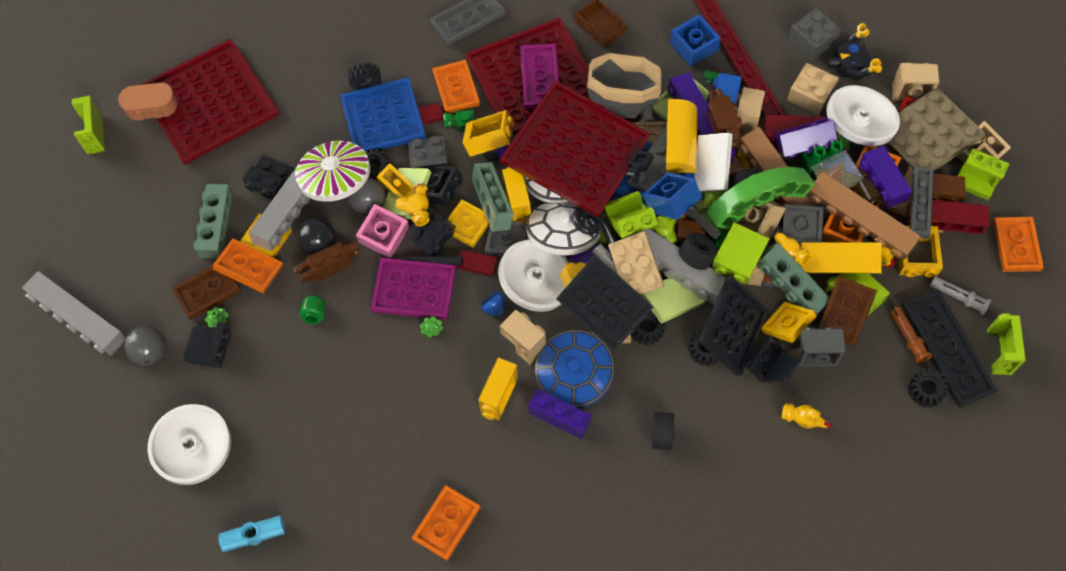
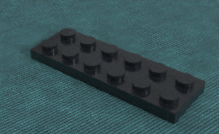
[902,289,998,408]

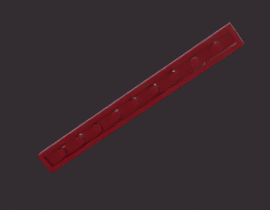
[694,0,785,117]

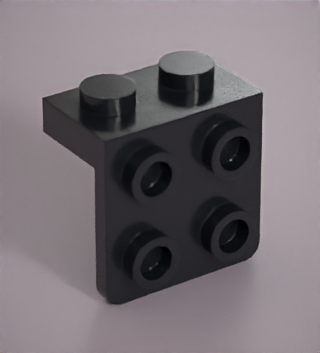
[184,322,232,368]
[746,336,803,382]

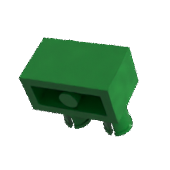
[799,140,844,179]

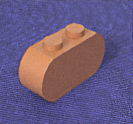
[118,82,178,120]

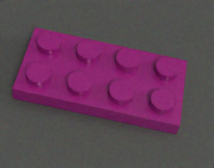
[520,44,559,109]

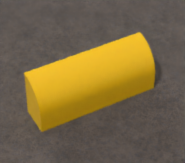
[666,99,697,173]
[801,243,882,273]

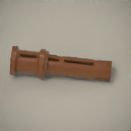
[890,307,933,364]

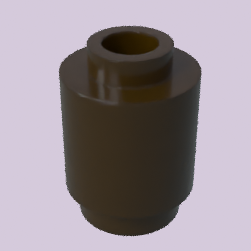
[855,178,882,206]

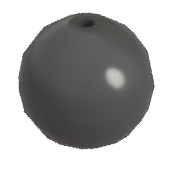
[347,177,385,215]
[124,326,166,366]

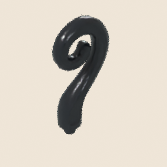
[572,207,619,253]

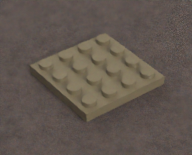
[887,88,985,172]

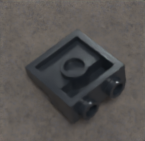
[243,155,295,199]
[424,165,463,206]
[405,206,457,255]

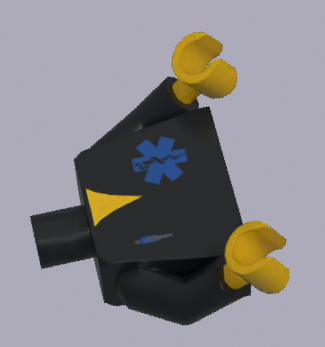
[826,23,882,80]

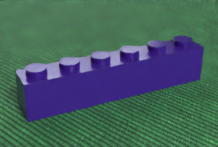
[667,73,735,163]

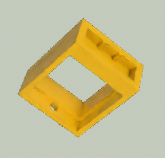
[463,110,515,157]
[502,167,531,223]
[897,226,943,277]
[478,358,518,420]

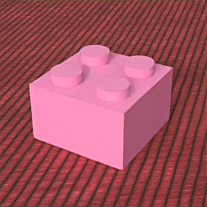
[356,204,409,259]

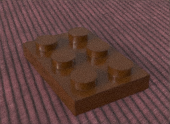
[171,265,241,320]
[818,276,878,346]

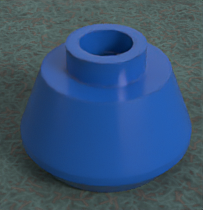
[481,292,506,317]

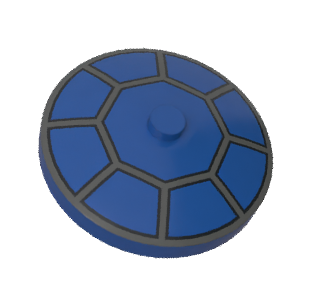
[535,330,614,409]

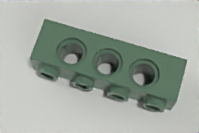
[471,162,513,232]
[194,184,233,259]
[757,243,830,315]

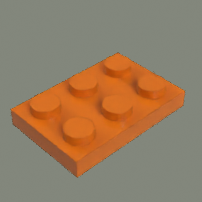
[432,60,480,114]
[993,217,1044,272]
[213,239,283,294]
[412,485,481,562]

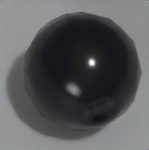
[297,218,335,256]

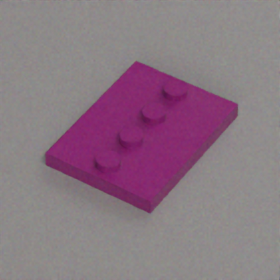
[371,258,456,320]

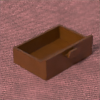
[574,0,627,48]

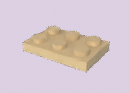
[608,231,665,295]

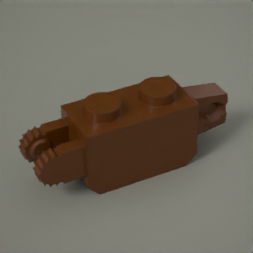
[707,89,742,149]
[294,242,361,283]

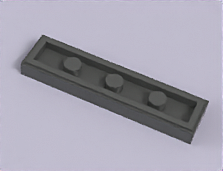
[909,166,934,239]

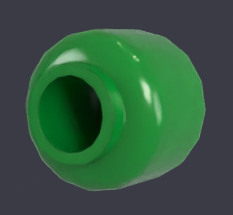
[300,295,326,325]

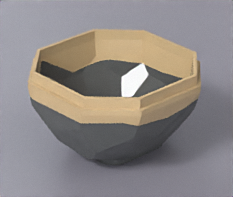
[587,53,661,118]

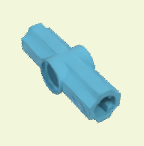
[218,516,285,552]

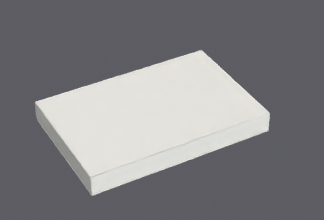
[695,133,733,192]

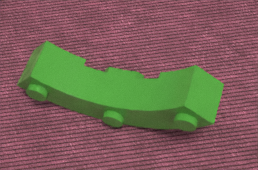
[706,167,815,230]

